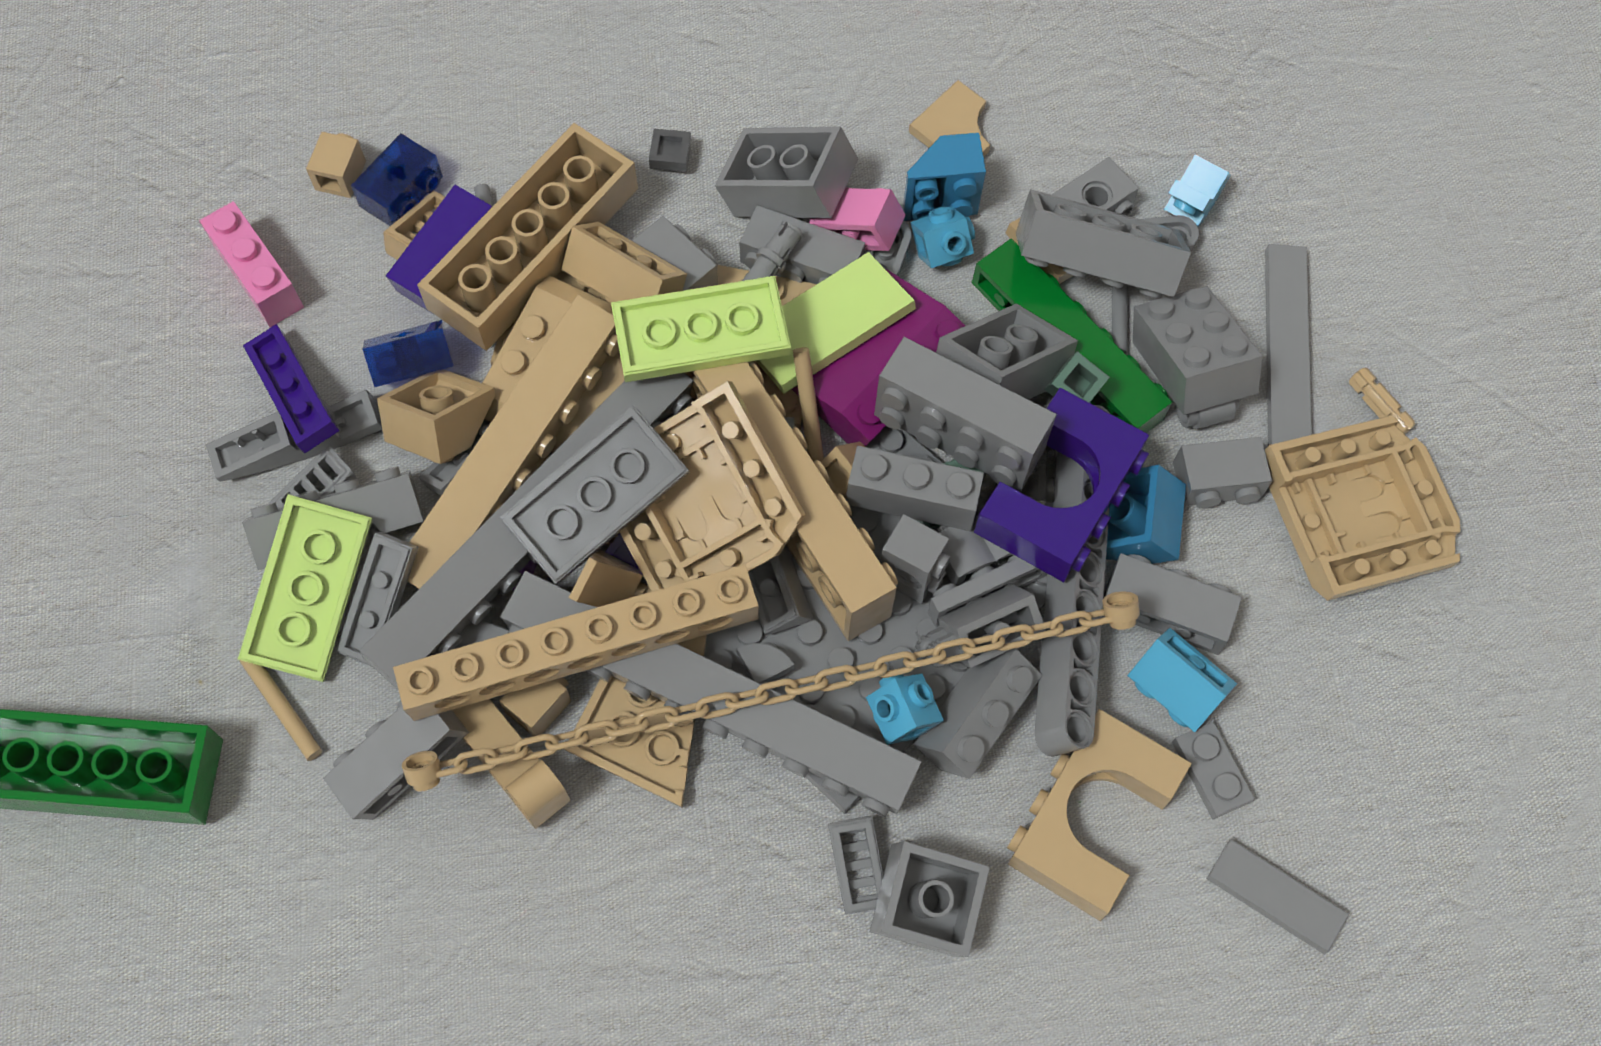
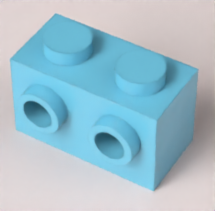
[1127,628,1237,732]

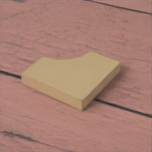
[909,80,990,157]

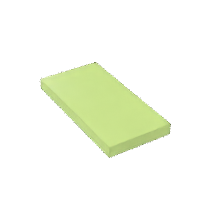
[756,252,916,394]
[611,276,791,382]
[237,494,373,682]

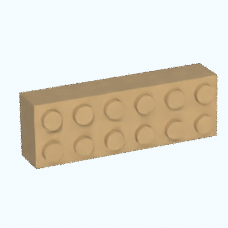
[417,123,638,351]

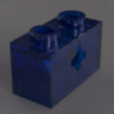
[351,133,443,226]
[362,320,454,387]

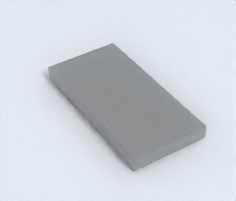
[500,404,690,584]

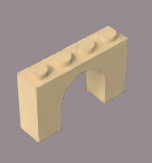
[1007,709,1192,921]

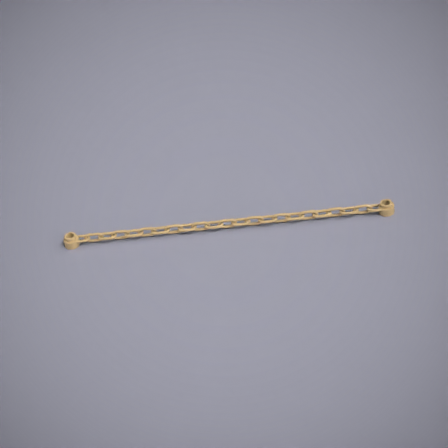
[402,591,1140,791]

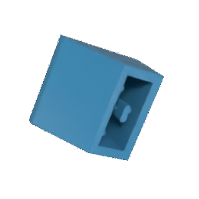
[903,133,986,221]

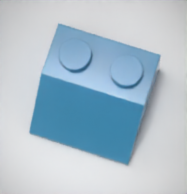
[1106,464,1186,564]

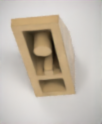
[569,550,648,607]

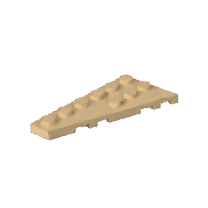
[564,586,707,808]

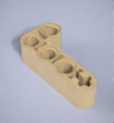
[452,699,571,829]

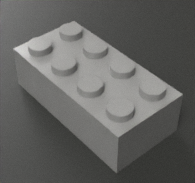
[1016,189,1191,298]
[874,337,1057,491]

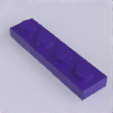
[243,324,340,454]

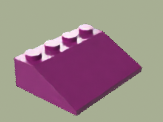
[792,267,965,446]

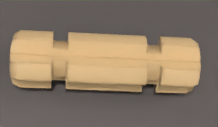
[1349,368,1415,434]

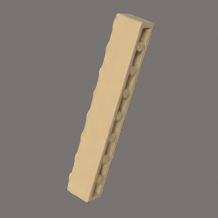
[408,294,619,589]

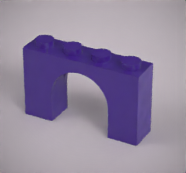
[974,388,1149,583]

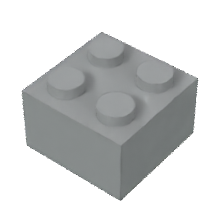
[869,841,990,957]

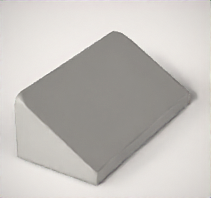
[748,545,813,635]

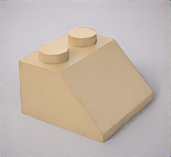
[377,367,495,464]

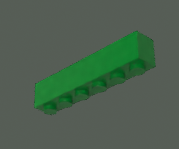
[972,238,1172,433]

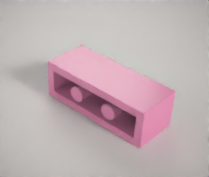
[199,201,304,327]

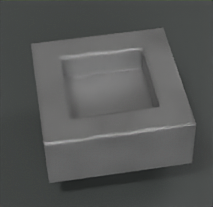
[649,128,692,172]

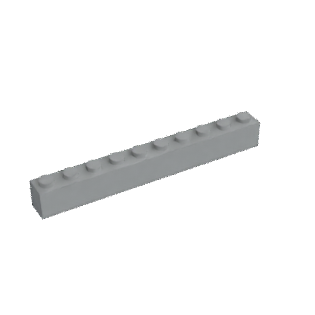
[359,373,693,690]
[500,571,921,817]

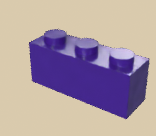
[386,184,492,314]

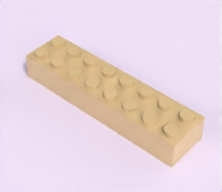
[685,362,898,641]

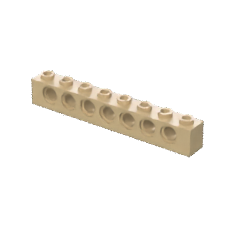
[393,564,759,721]

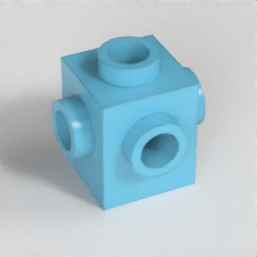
[910,207,975,269]
[866,673,944,745]

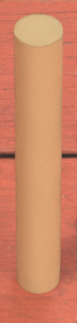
[793,347,824,462]
[239,660,323,761]

